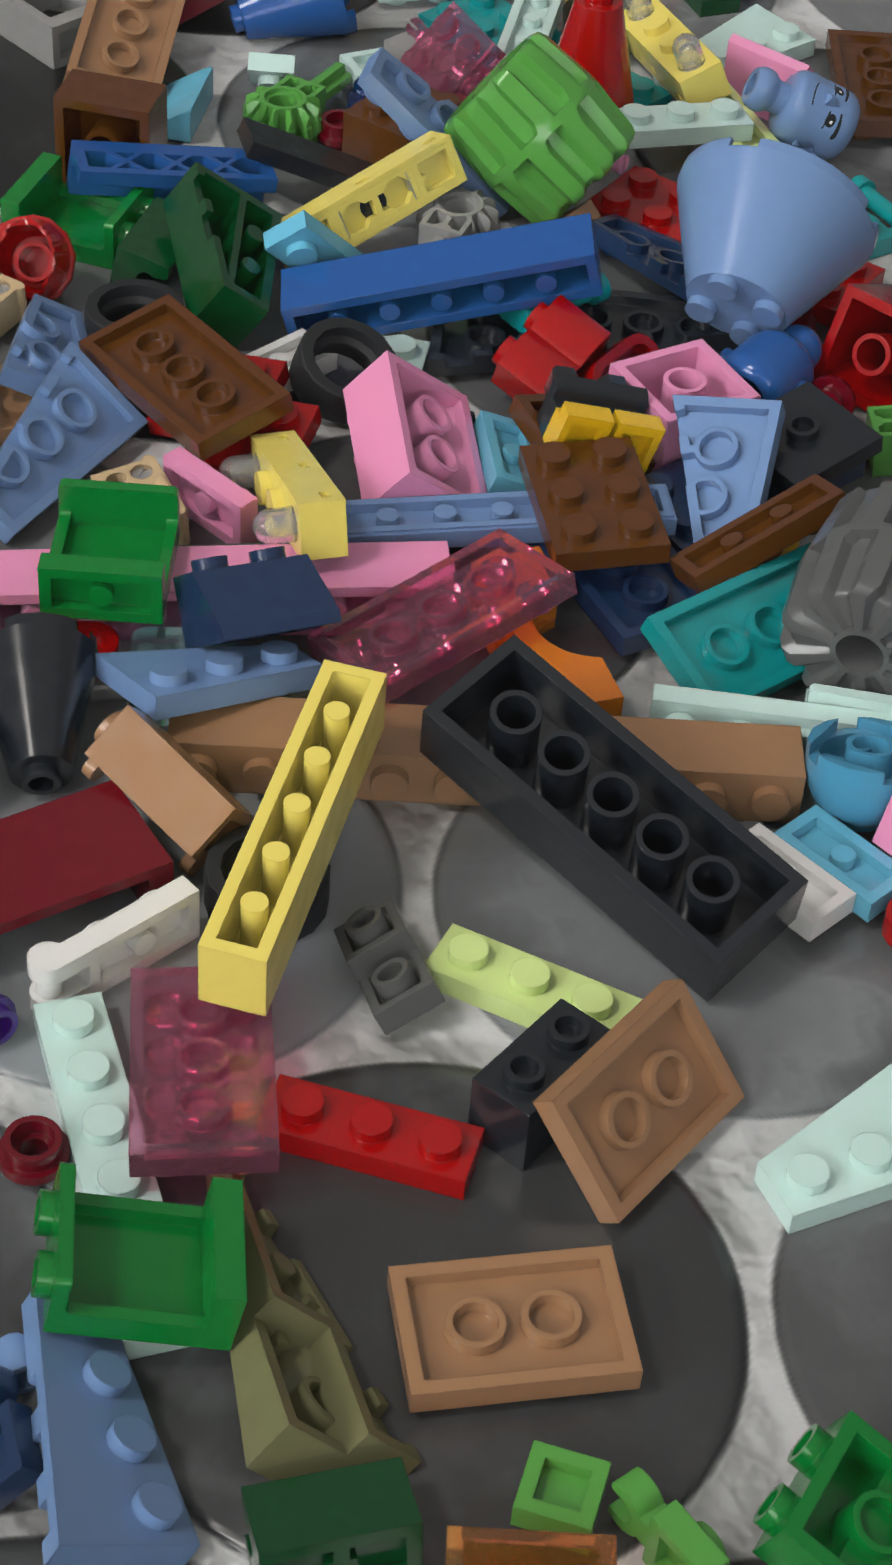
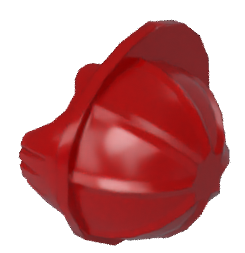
[0,214,77,306]

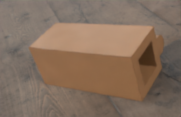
[81,705,254,876]

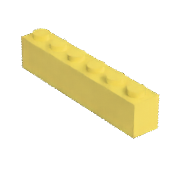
[198,659,387,1017]

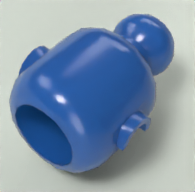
[720,324,822,400]

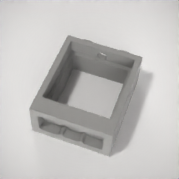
[0,0,87,70]

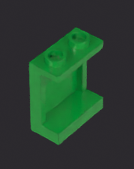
[0,152,155,270]
[37,478,180,625]
[31,1162,247,1351]

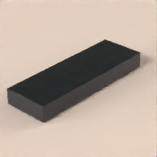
[237,117,372,188]

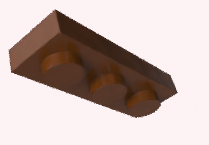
[669,474,845,594]

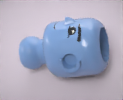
[741,66,861,161]

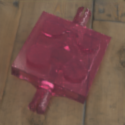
[400,1,506,96]

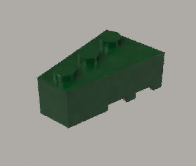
[163,162,282,348]

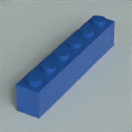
[280,213,603,335]

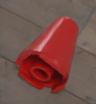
[558,0,634,108]

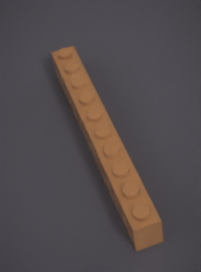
[167,697,806,823]

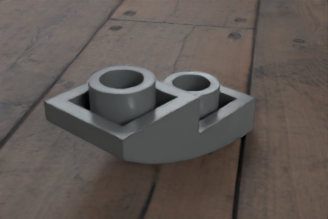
[333,897,446,1035]

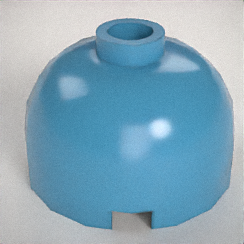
[805,717,892,832]

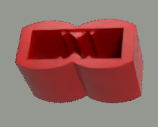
[491,295,611,399]

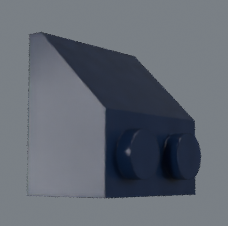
[173,546,342,649]

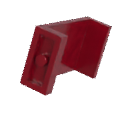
[0,780,174,935]

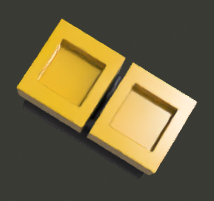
[536,365,666,474]

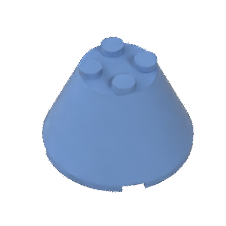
[677,137,879,345]

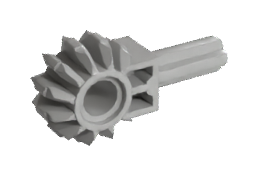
[416,186,501,244]

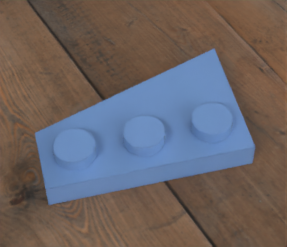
[0,293,87,397]

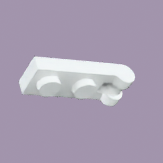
[27,875,200,1011]

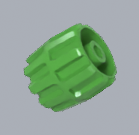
[444,32,635,224]

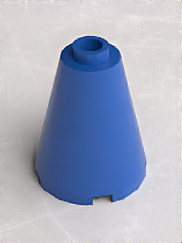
[228,0,357,40]

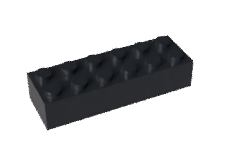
[419,635,809,1002]

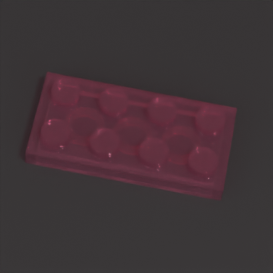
[307,528,577,704]
[128,967,280,1178]

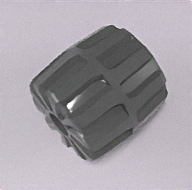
[780,480,892,695]

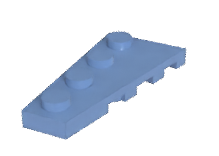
[357,47,510,219]
[0,341,148,545]
[21,1292,201,1565]

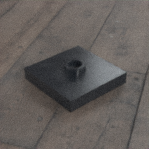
[771,381,883,491]

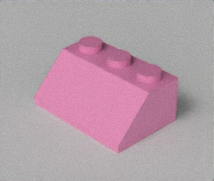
[343,350,487,499]

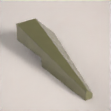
[206,1155,422,1481]

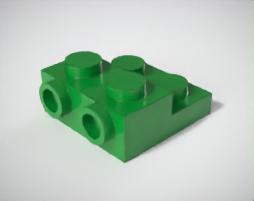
[752,1410,892,1565]

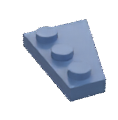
[672,394,786,543]
[95,640,322,721]

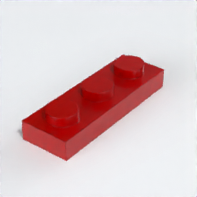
[256,1074,485,1200]

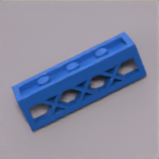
[66,140,278,202]

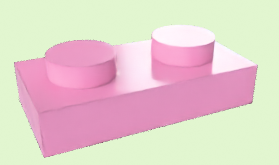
[163,446,258,544]

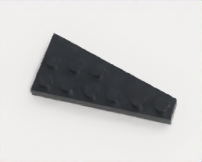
[427,290,739,377]

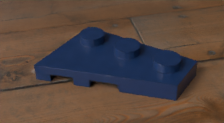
[592,214,687,301]

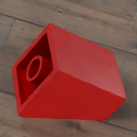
[814,284,892,412]

